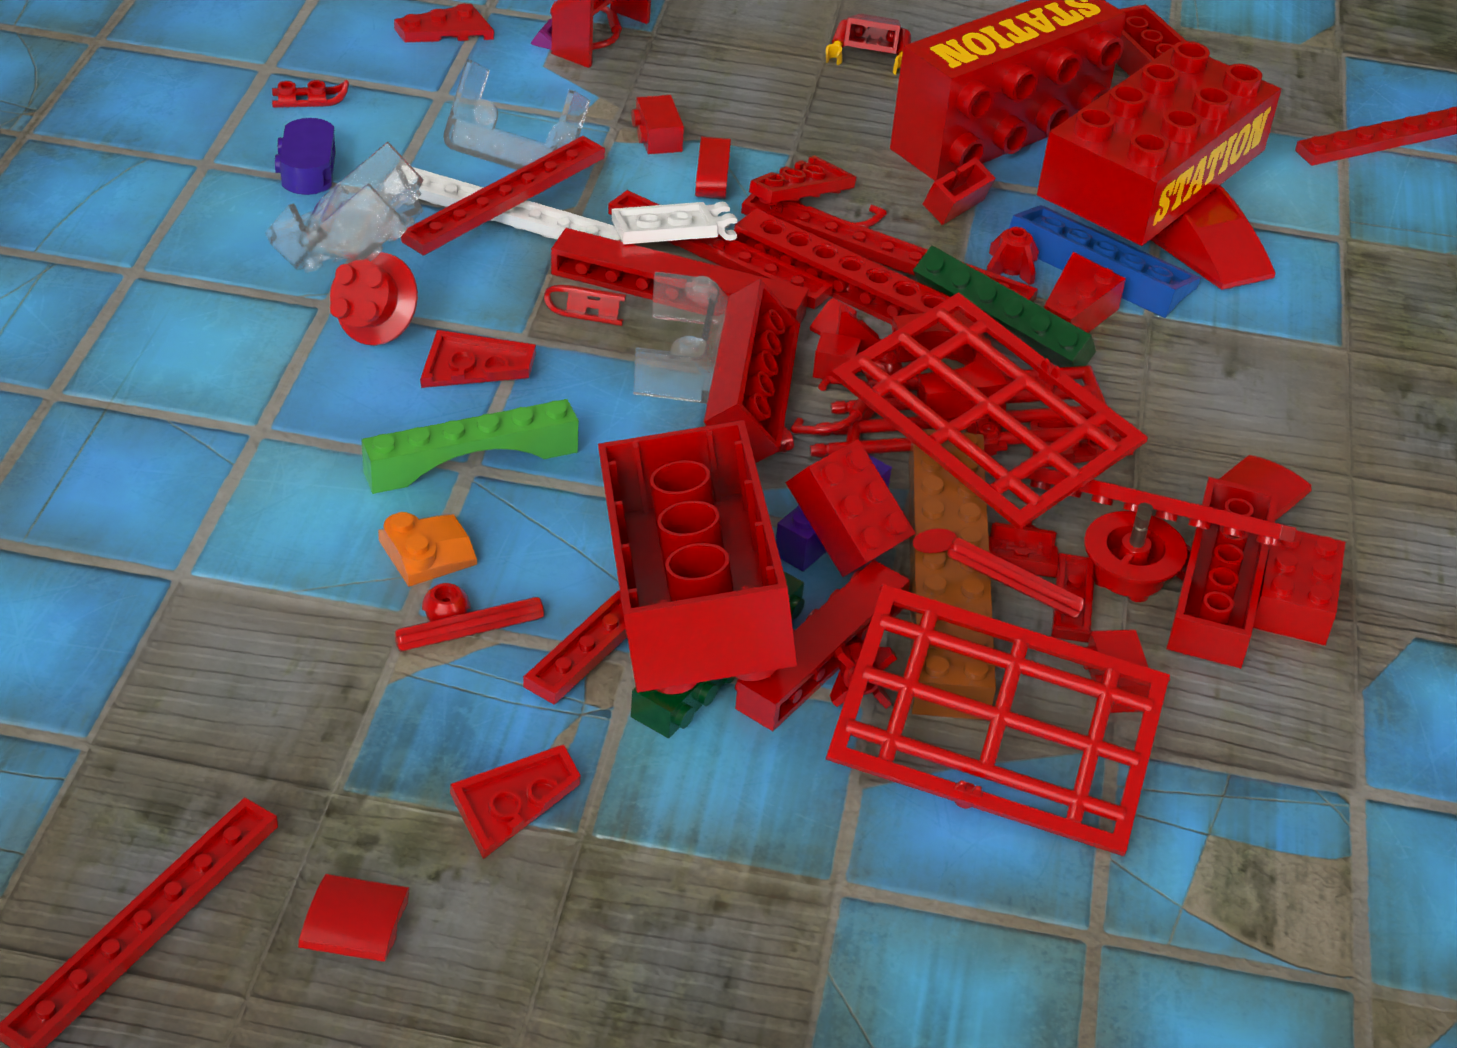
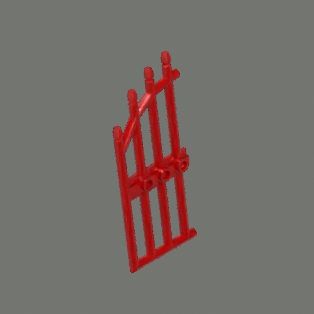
[810,366,1121,457]

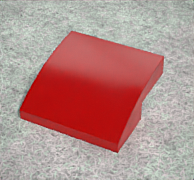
[1219,455,1312,522]
[298,874,409,962]

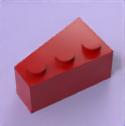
[1044,252,1126,333]

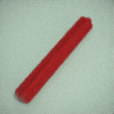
[947,537,1084,618]
[395,597,544,651]

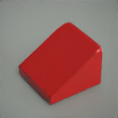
[809,298,857,336]

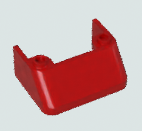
[550,0,651,68]

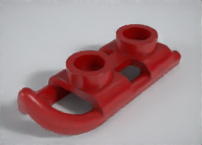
[272,80,349,108]
[544,285,626,326]

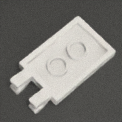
[612,202,737,244]

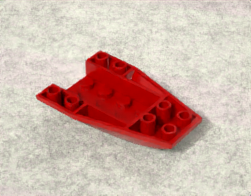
[1151,185,1275,290]

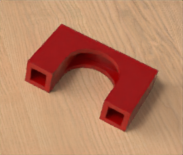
[892,310,1011,419]

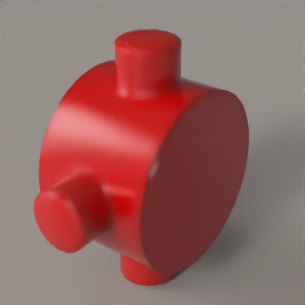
[778,427,794,453]

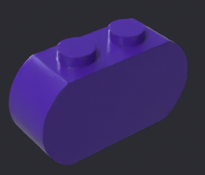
[275,118,336,195]

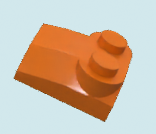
[378,512,477,587]

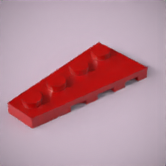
[749,155,857,205]

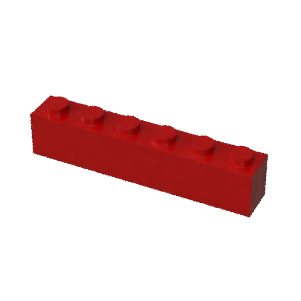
[735,559,910,732]

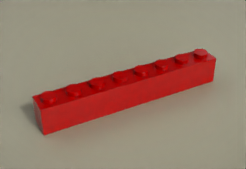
[551,228,809,325]

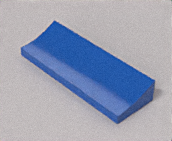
[1009,205,1201,318]

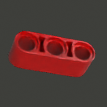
[695,136,731,199]

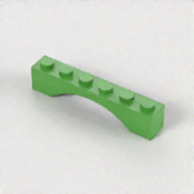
[361,399,579,494]

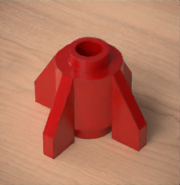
[987,227,1039,285]
[830,643,897,709]

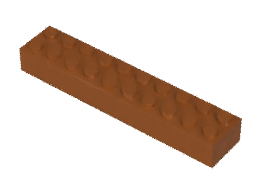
[908,429,996,720]

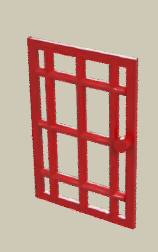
[831,292,1148,530]
[825,584,1170,856]

